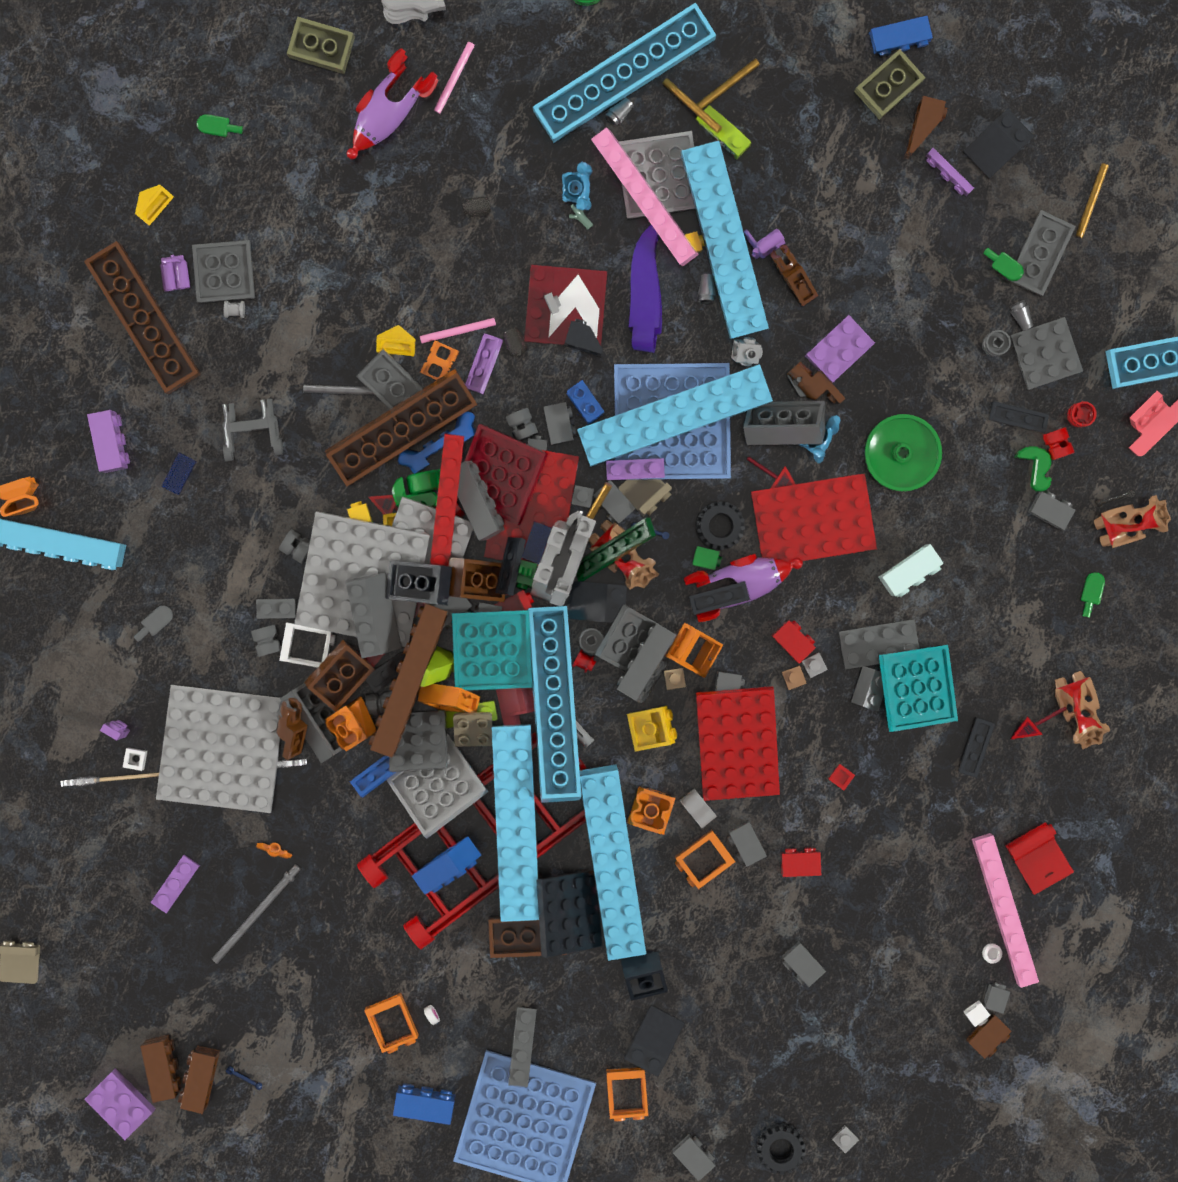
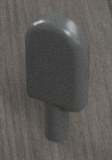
[133,606,173,642]

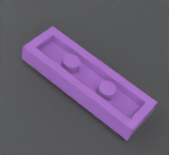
[926,148,974,196]
[465,333,503,394]
[606,458,665,480]
[100,720,130,740]
[151,855,200,913]

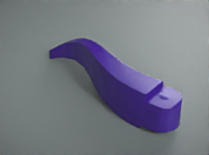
[629,224,662,353]

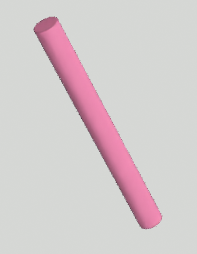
[434,42,475,114]
[420,318,496,343]

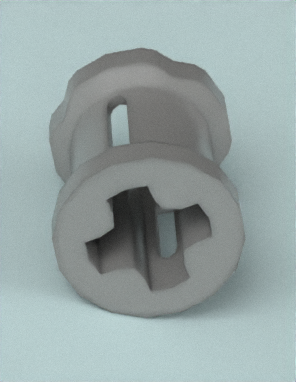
[224,300,245,318]

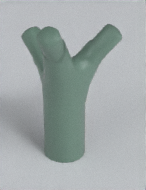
[569,204,593,229]

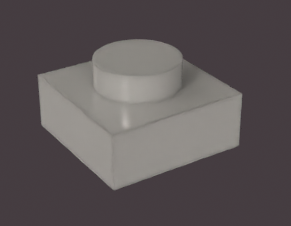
[544,292,561,315]
[802,652,828,678]
[831,1125,859,1154]

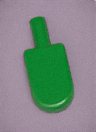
[197,114,243,137]
[984,248,1024,281]
[1081,572,1105,618]

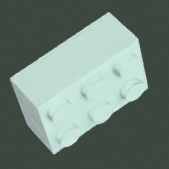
[879,544,944,597]

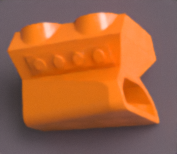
[0,477,39,517]
[325,696,377,751]
[627,787,675,835]

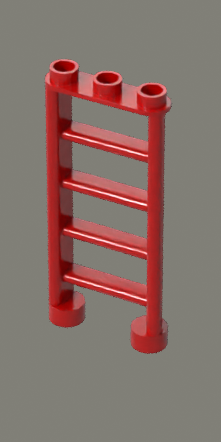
[357,731,587,950]

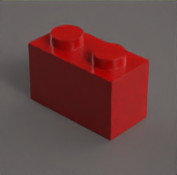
[772,620,816,664]
[781,847,821,877]

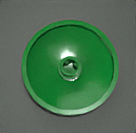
[864,414,942,491]

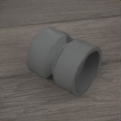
[982,330,1011,357]
[506,408,539,441]
[278,529,310,564]
[251,625,282,657]
[579,628,604,653]
[365,691,392,718]

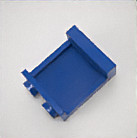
[566,380,604,425]

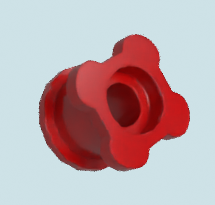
[572,649,596,673]

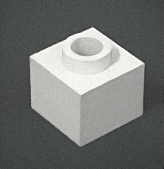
[123,747,147,771]
[963,1000,990,1027]

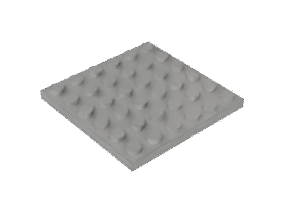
[295,511,430,647]
[156,685,282,813]

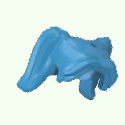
[562,162,593,210]
[799,415,841,464]

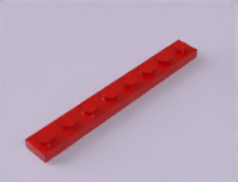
[430,433,464,566]

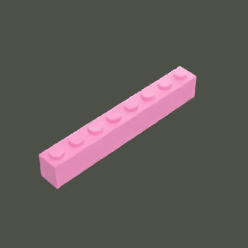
[591,128,699,266]
[972,833,1039,988]

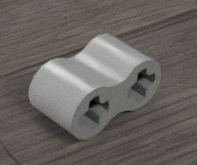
[679,789,717,828]

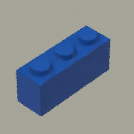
[869,16,933,56]

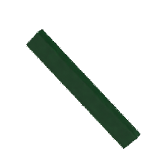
[576,518,656,582]

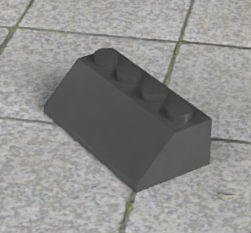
[743,401,825,445]
[346,572,402,658]
[617,623,677,704]
[280,683,343,763]

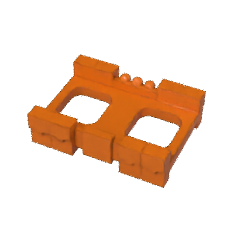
[420,340,459,380]

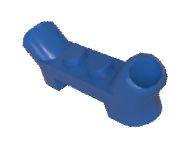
[398,412,476,474]

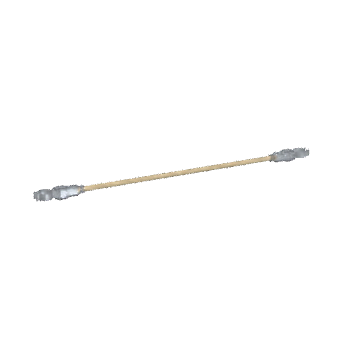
[61,759,307,786]

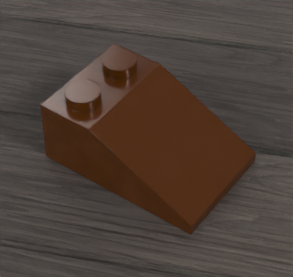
[905,96,948,159]

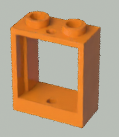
[666,623,723,678]
[418,684,480,713]
[675,829,735,889]
[364,993,419,1054]
[606,1067,648,1121]

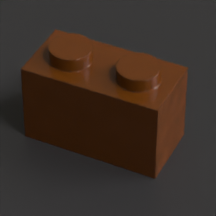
[966,1012,1012,1059]

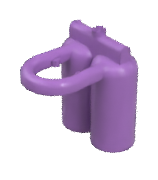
[744,228,785,259]
[160,255,190,291]

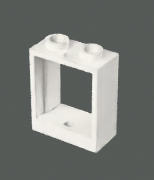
[279,622,336,667]

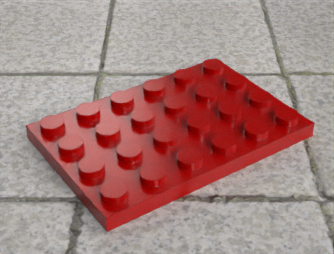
[484,450,579,566]
[751,473,877,562]
[696,686,780,801]

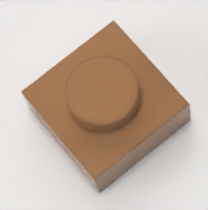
[782,665,807,690]

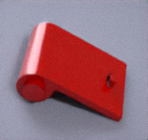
[1005,822,1074,895]

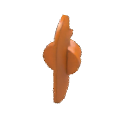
[256,843,292,858]

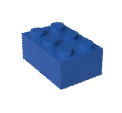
[412,836,481,895]
[393,1084,456,1125]

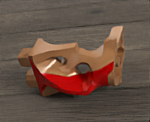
[1094,495,1171,548]
[589,520,659,589]
[1055,671,1110,749]

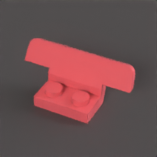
[1129,391,1178,456]
[496,687,534,725]

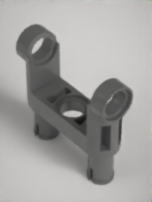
[222,399,283,462]

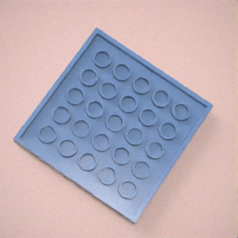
[614,363,731,480]
[453,1050,596,1182]

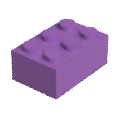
[805,315,875,383]
[87,410,130,473]
[84,1068,156,1140]

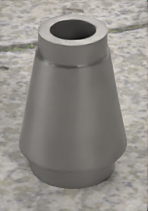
[605,98,633,126]
[697,274,716,303]
[1010,300,1033,331]

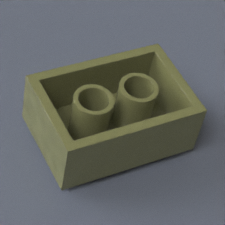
[287,17,355,74]
[854,49,925,120]

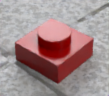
[828,764,855,790]

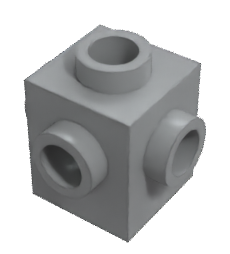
[731,337,763,366]

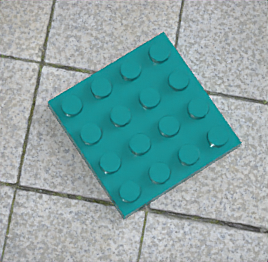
[452,610,533,690]
[879,645,958,732]

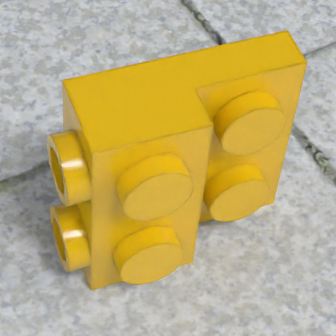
[627,705,677,751]

